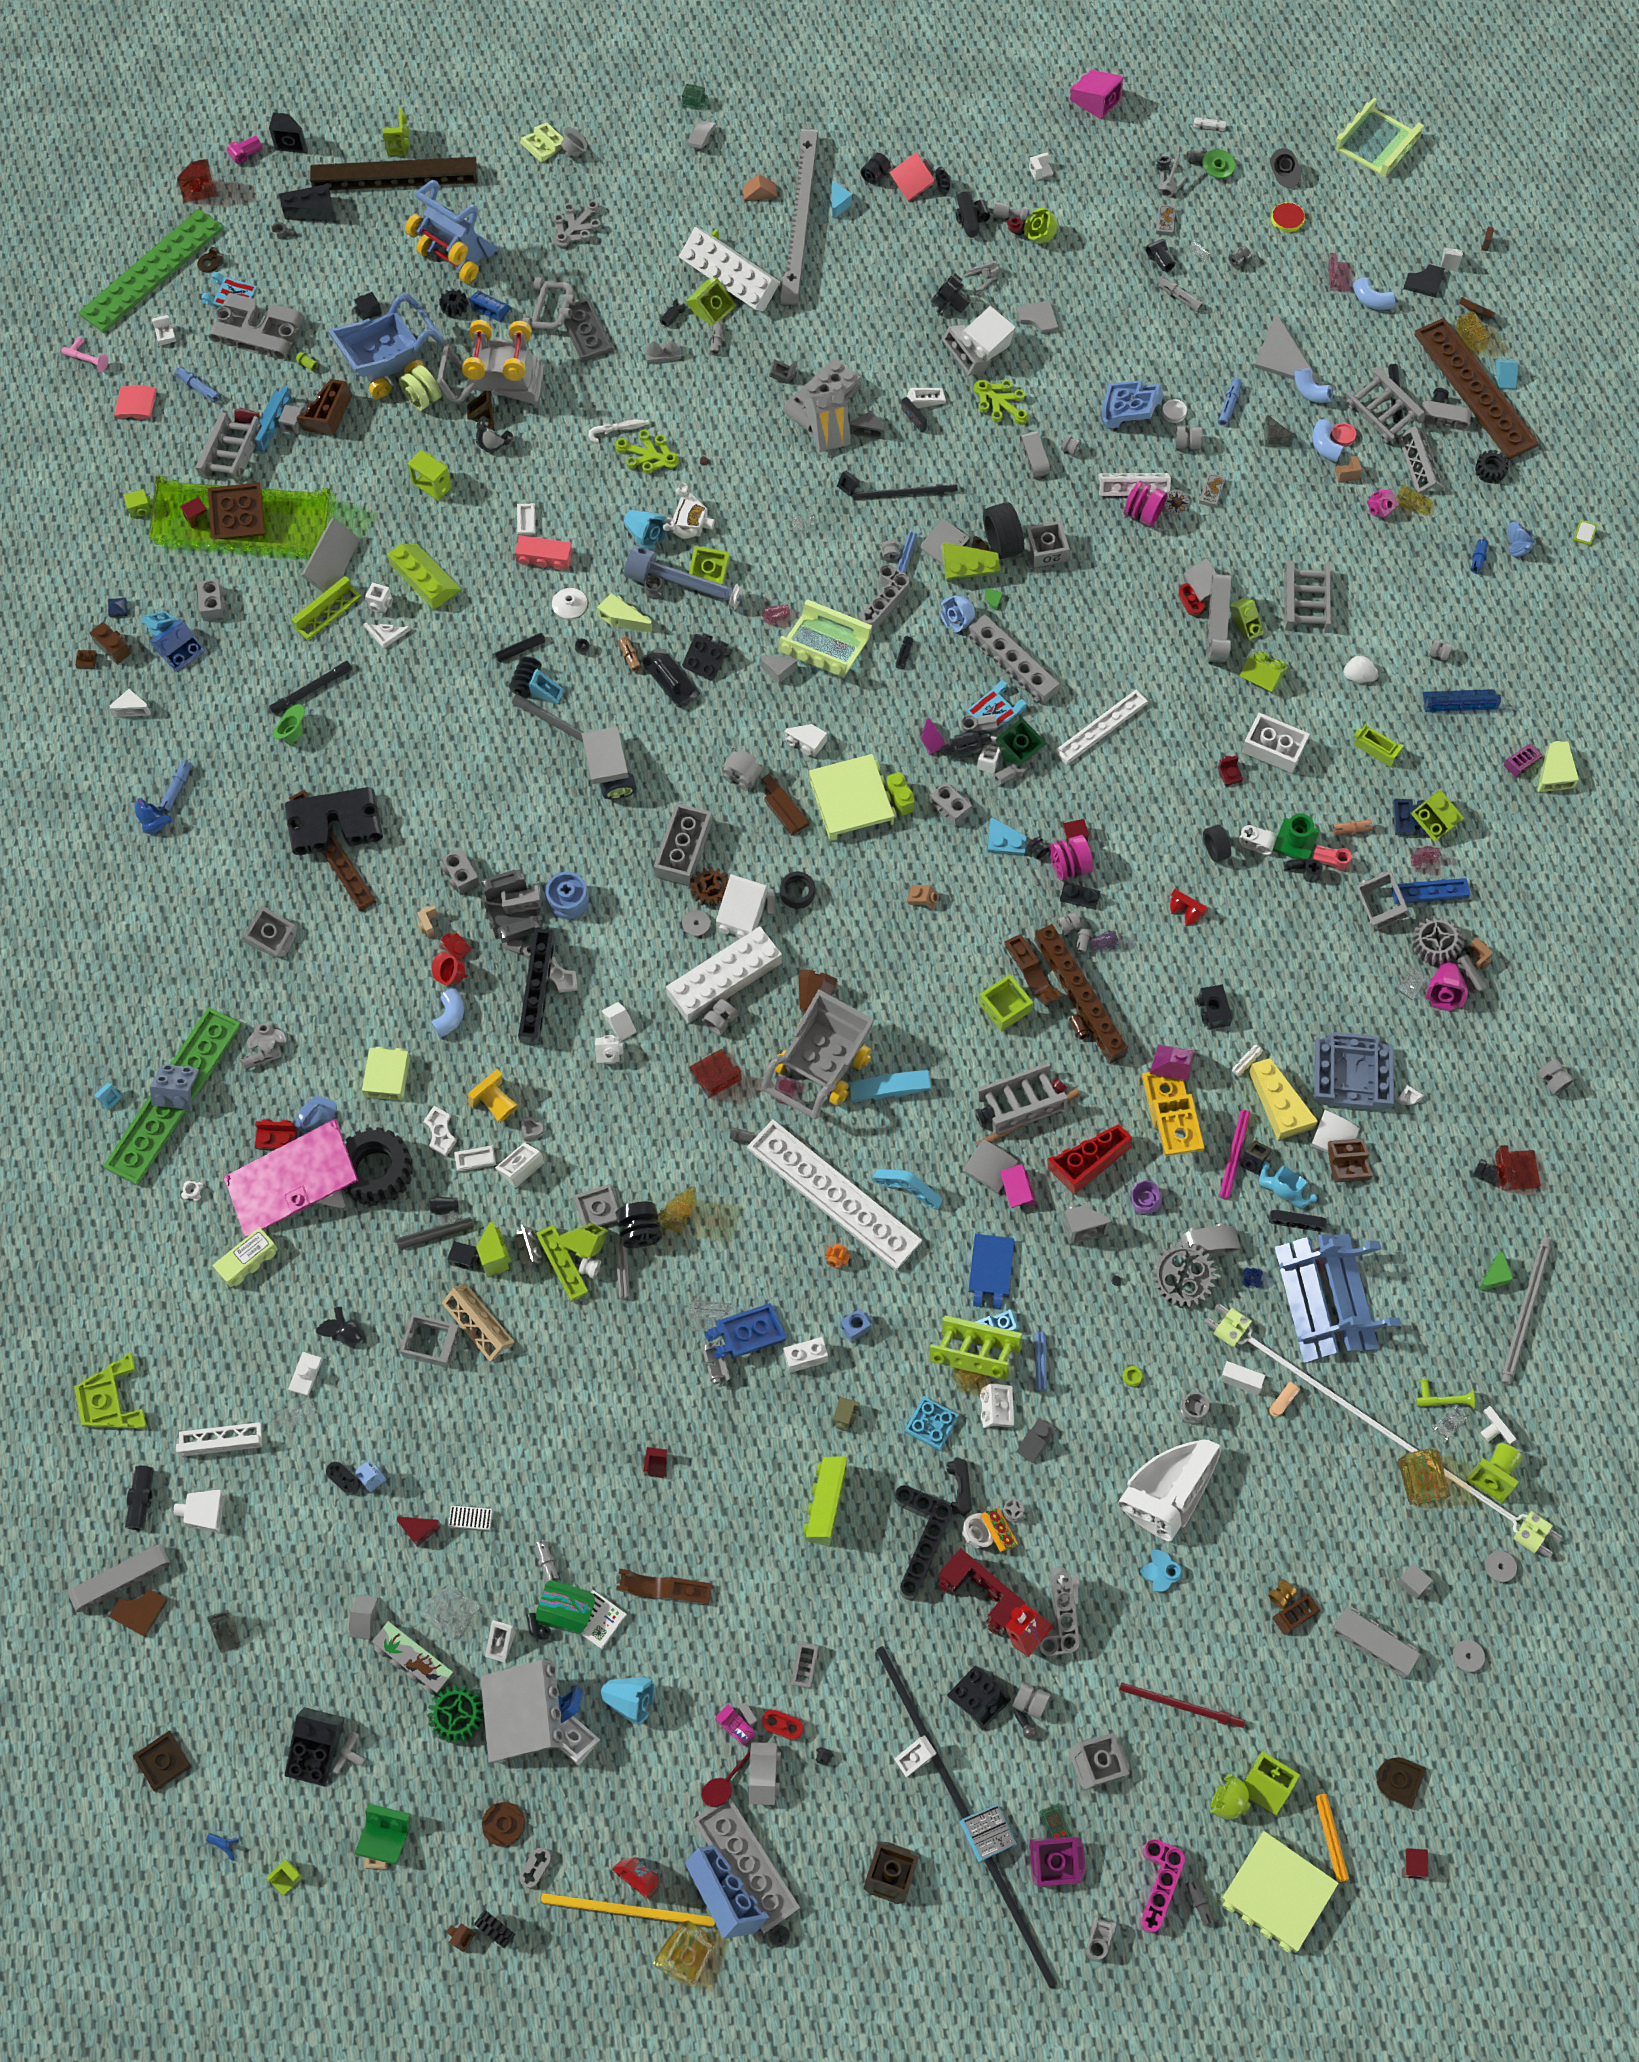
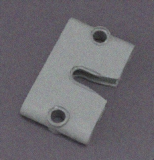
[208,293,305,360]

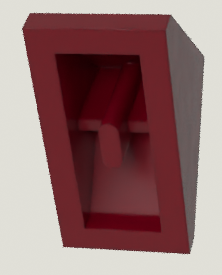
[397,1516,441,1547]

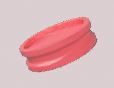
[1331,423,1356,447]

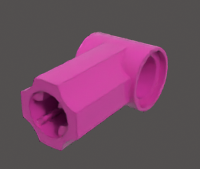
[227,136,263,164]

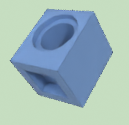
[840,1309,872,1343]

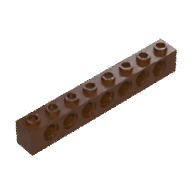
[1034,924,1128,1064]

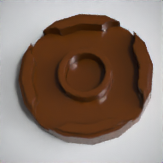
[482,1802,525,1847]

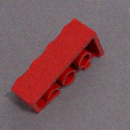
[1047,1124,1132,1195]

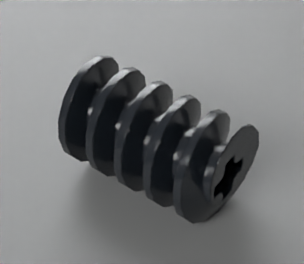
[509,656,542,698]

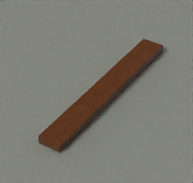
[288,789,376,911]

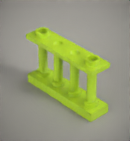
[930,1315,1022,1380]

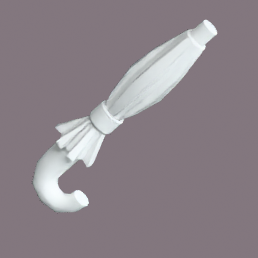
[588,420,649,443]

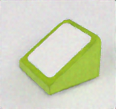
[1573,520,1597,546]

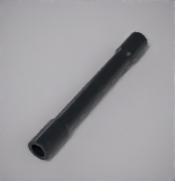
[269,660,353,715]

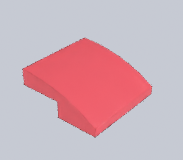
[889,152,936,202]
[114,386,157,420]

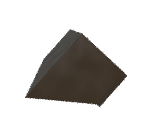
[467,390,495,431]

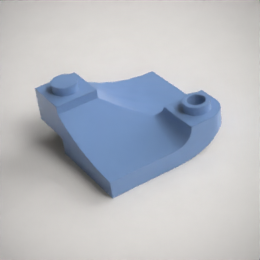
[1102,380,1164,428]

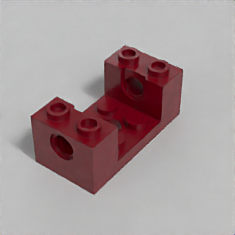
[938,1548,1026,1636]

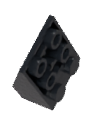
[284,1707,345,1787]

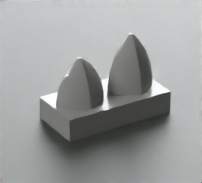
[645,341,681,364]

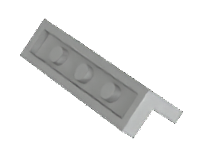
[1398,425,1444,494]

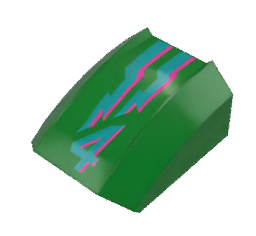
[536,1580,595,1634]

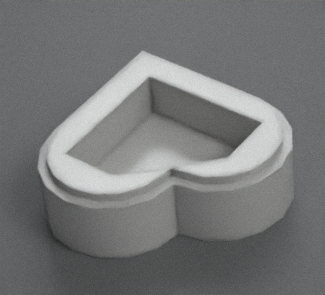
[521,1117,545,1141]

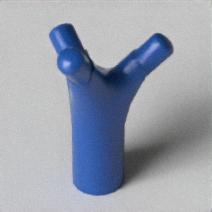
[206,1833,238,1860]

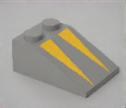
[804,389,851,453]

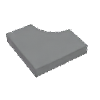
[1016,300,1058,334]

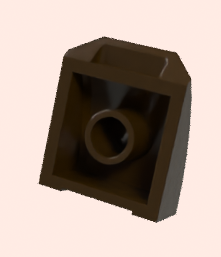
[863,1841,919,1904]

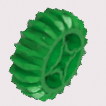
[427,1684,484,1744]

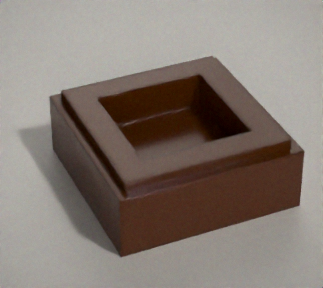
[1481,227,1494,251]

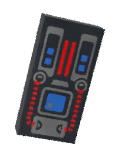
[901,397,927,433]

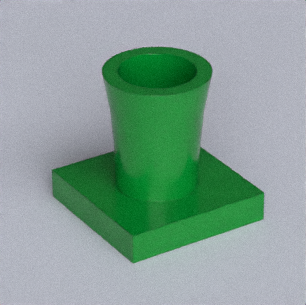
[1272,813,1320,859]

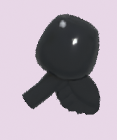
[316,1307,365,1348]

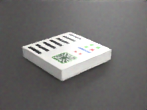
[581,1590,627,1650]

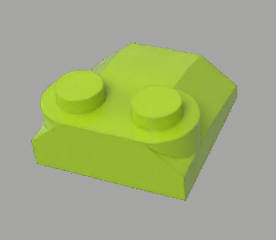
[689,546,730,585]

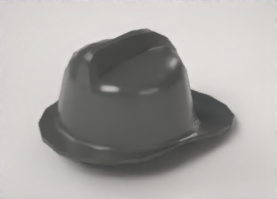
[1270,148,1302,188]

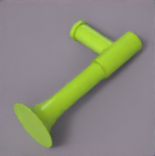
[1416,1379,1475,1410]

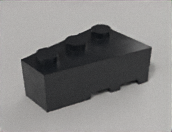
[279,184,337,223]

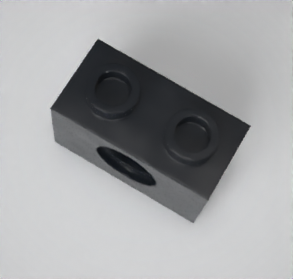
[1196,984,1233,1030]

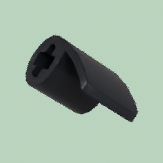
[1284,859,1323,883]

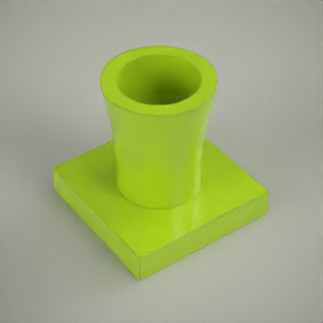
[1466,1443,1523,1503]

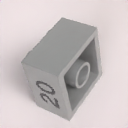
[1025,520,1070,568]

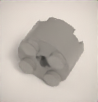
[721,749,764,791]

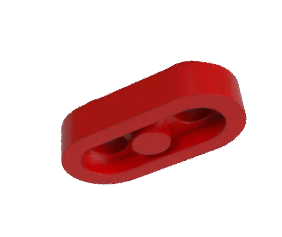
[1178,583,1205,616]
[762,1710,803,1740]

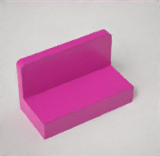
[1000,1164,1037,1208]

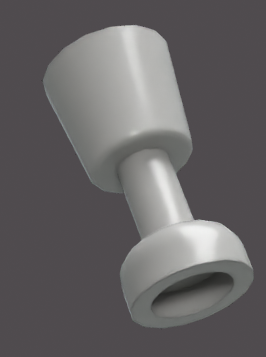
[993,201,1029,221]

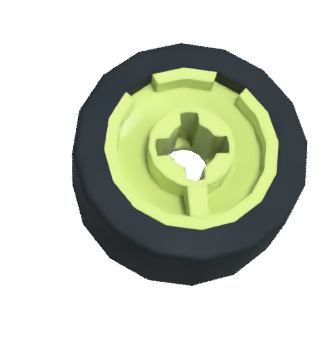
[600,773,637,800]

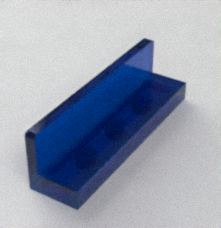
[1423,689,1501,712]

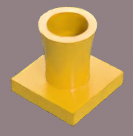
[468,1069,519,1123]

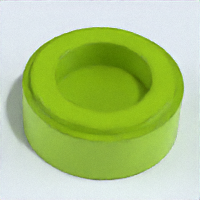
[1122,1366,1143,1387]

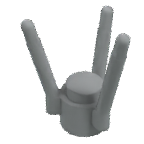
[1159,153,1186,197]
[964,261,999,295]

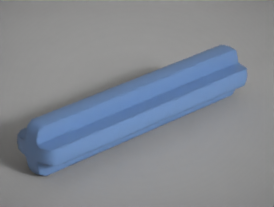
[897,532,917,574]
[1035,1332,1047,1391]

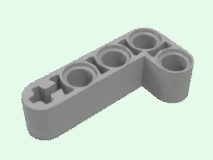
[861,564,909,632]
[1038,1567,1079,1656]

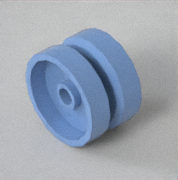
[545,872,589,920]

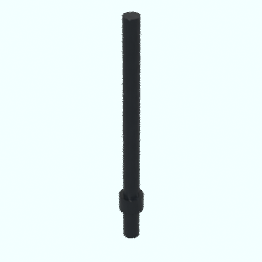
[853,483,958,500]

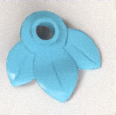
[1140,1550,1182,1592]

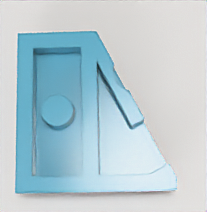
[987,818,1026,856]

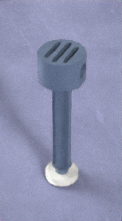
[624,545,743,610]

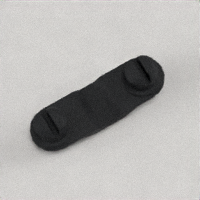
[957,191,980,238]
[946,1457,972,1516]

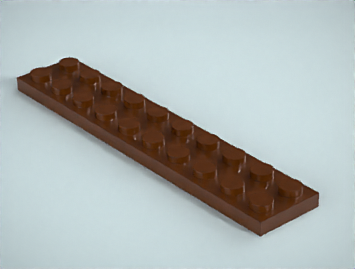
[1414,318,1539,460]

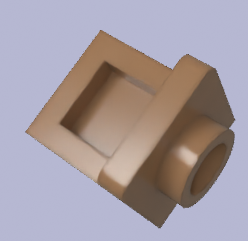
[907,885,939,910]
[1469,937,1493,970]

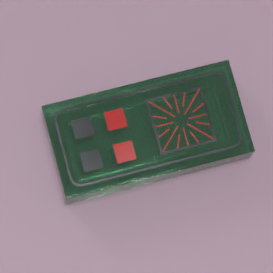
[1039,1803,1072,1838]

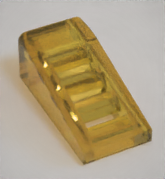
[1396,485,1433,516]

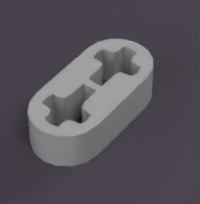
[520,1848,551,1888]

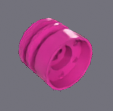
[1124,480,1168,527]
[1050,835,1093,881]

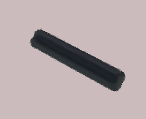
[495,633,546,662]

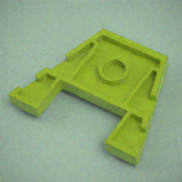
[74,1352,147,1429]

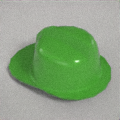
[272,704,305,745]

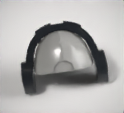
[476,416,513,453]

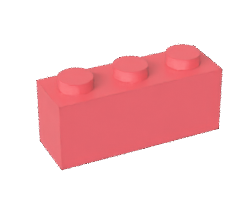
[515,535,573,570]

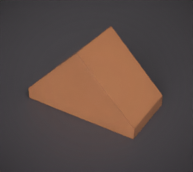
[743,174,777,201]

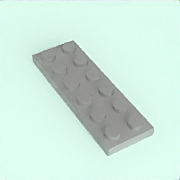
[693,1798,800,1934]

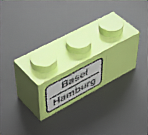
[212,1227,278,1288]

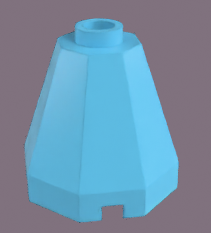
[624,510,667,549]
[601,1677,655,1725]

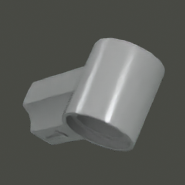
[961,714,998,734]

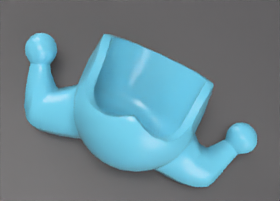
[1259,1162,1317,1209]

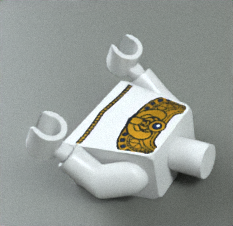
[663,482,715,539]

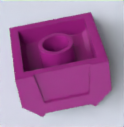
[1029,1837,1086,1887]

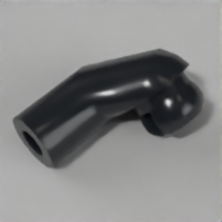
[526,1613,551,1640]

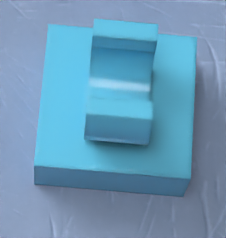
[94,1082,122,1110]

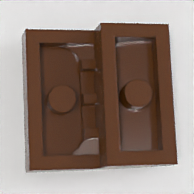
[1328,1138,1373,1183]

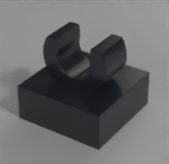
[837,470,860,496]

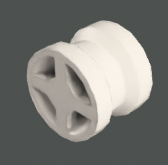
[579,1257,601,1279]

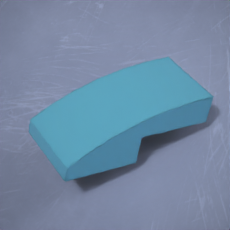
[976,1309,1019,1331]

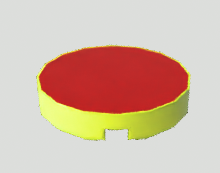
[1271,202,1305,233]

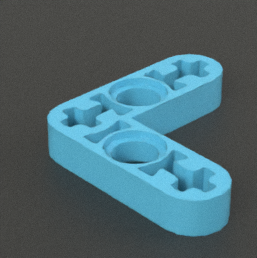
[872,1169,943,1209]

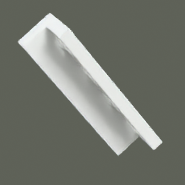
[1099,473,1171,496]
[176,1422,262,1457]

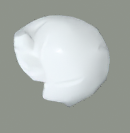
[1344,656,1379,684]

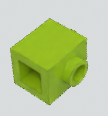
[123,489,153,518]

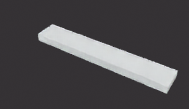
[1055,689,1148,765]

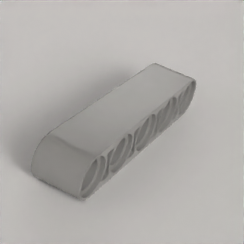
[68,1544,171,1613]

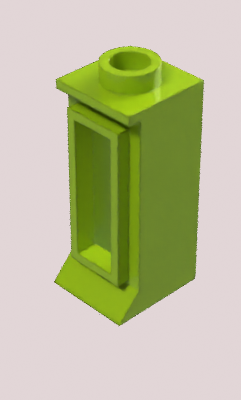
[1353,723,1404,767]

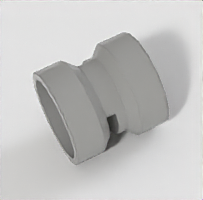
[1429,639,1452,661]
[1056,911,1082,936]

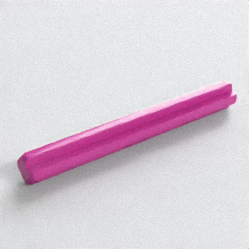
[1219,1110,1251,1200]

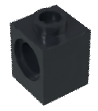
[447,1241,480,1271]

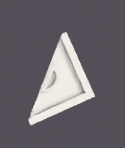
[363,623,410,649]

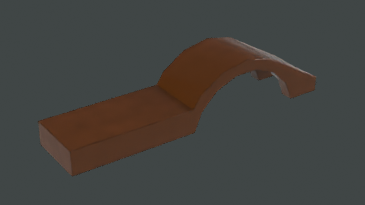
[1004,934,1062,1006]
[616,1568,712,1605]

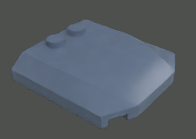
[1314,1032,1394,1111]

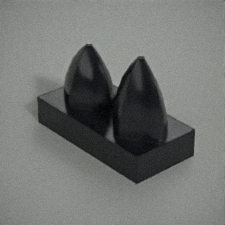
[1060,882,1101,910]

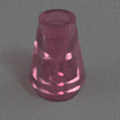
[762,604,790,624]

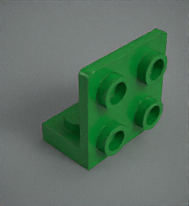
[355,1803,411,1865]

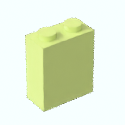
[362,1047,410,1101]

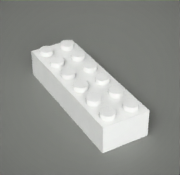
[679,227,780,312]
[666,926,782,1024]

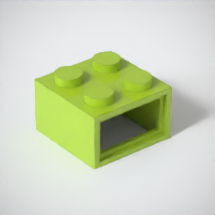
[407,450,452,501]
[978,974,1033,1032]

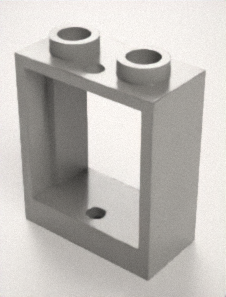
[1356,871,1411,930]
[399,1314,461,1368]

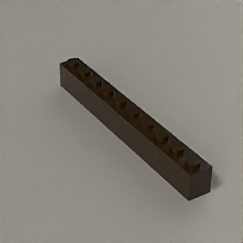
[310,157,478,190]

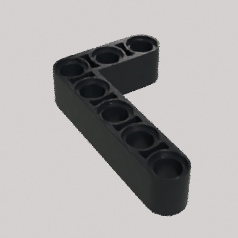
[895,1485,952,1600]

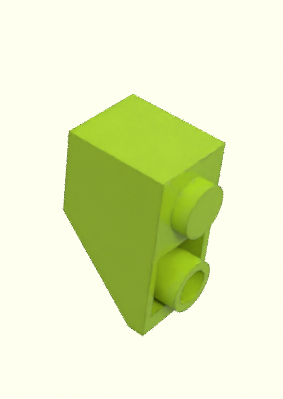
[1229,598,1264,641]

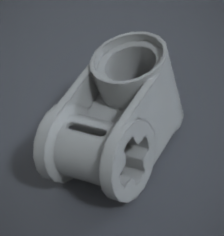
[1086,1915,1116,1962]

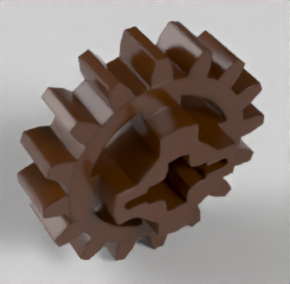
[690,867,729,907]

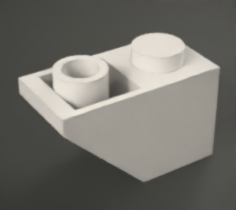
[784,724,827,757]

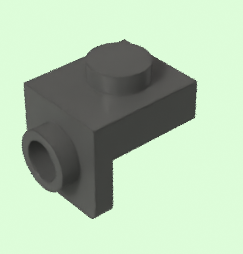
[769,359,798,384]

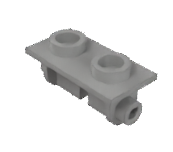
[515,1225,542,1268]
[702,1341,730,1386]

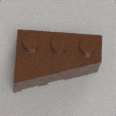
[296,379,353,435]

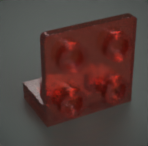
[690,1049,742,1099]
[1495,1145,1541,1191]

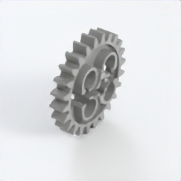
[1152,1242,1218,1307]

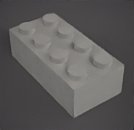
[654,803,713,886]

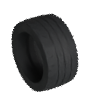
[983,502,1024,559]

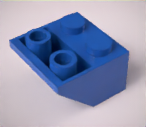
[150,620,205,672]

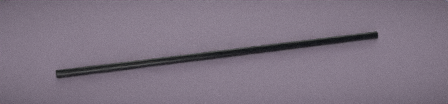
[876,1646,1057,1988]

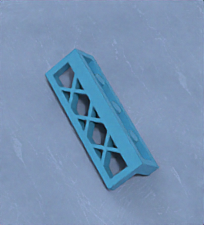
[254,385,292,453]

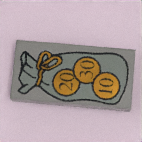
[1156,204,1176,236]
[1199,473,1226,508]

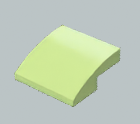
[520,123,563,162]

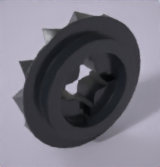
[935,167,950,194]

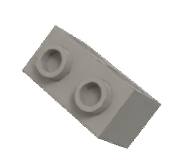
[197,579,227,621]
[929,782,972,827]
[441,848,480,895]

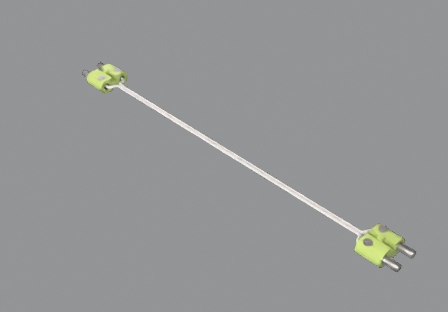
[1204,1303,1562,1558]

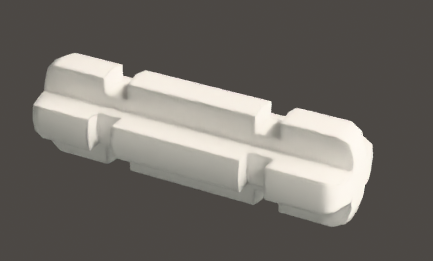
[1194,117,1226,131]
[1232,1045,1263,1077]

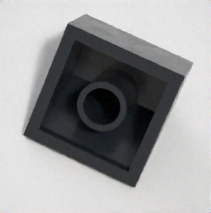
[269,112,308,153]

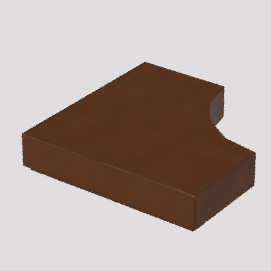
[1459,297,1496,319]
[108,1589,168,1637]

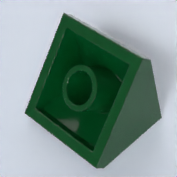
[995,718,1047,766]

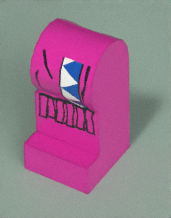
[715,1704,756,1746]

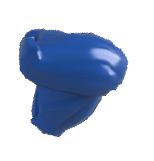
[134,798,174,834]

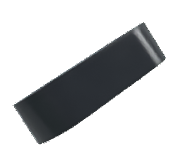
[326,1462,360,1495]

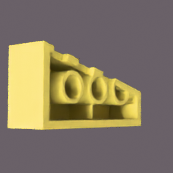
[1249,1058,1318,1140]

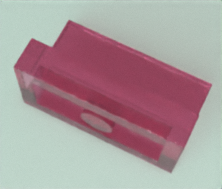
[1328,253,1350,291]

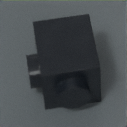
[353,292,382,320]

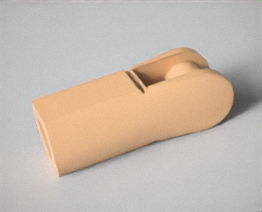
[1269,1382,1300,1417]

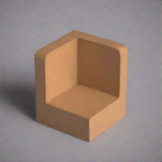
[1335,456,1362,482]

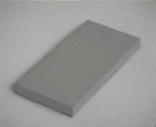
[301,518,361,593]
[581,727,628,784]

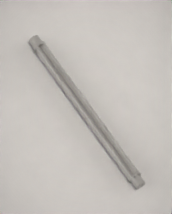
[1501,1237,1552,1385]

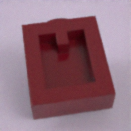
[1218,755,1243,786]

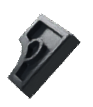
[1403,264,1445,298]

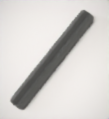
[396,1217,474,1249]

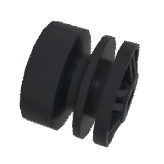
[615,1201,662,1249]

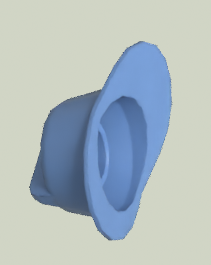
[296,1096,336,1134]

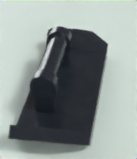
[641,648,700,708]

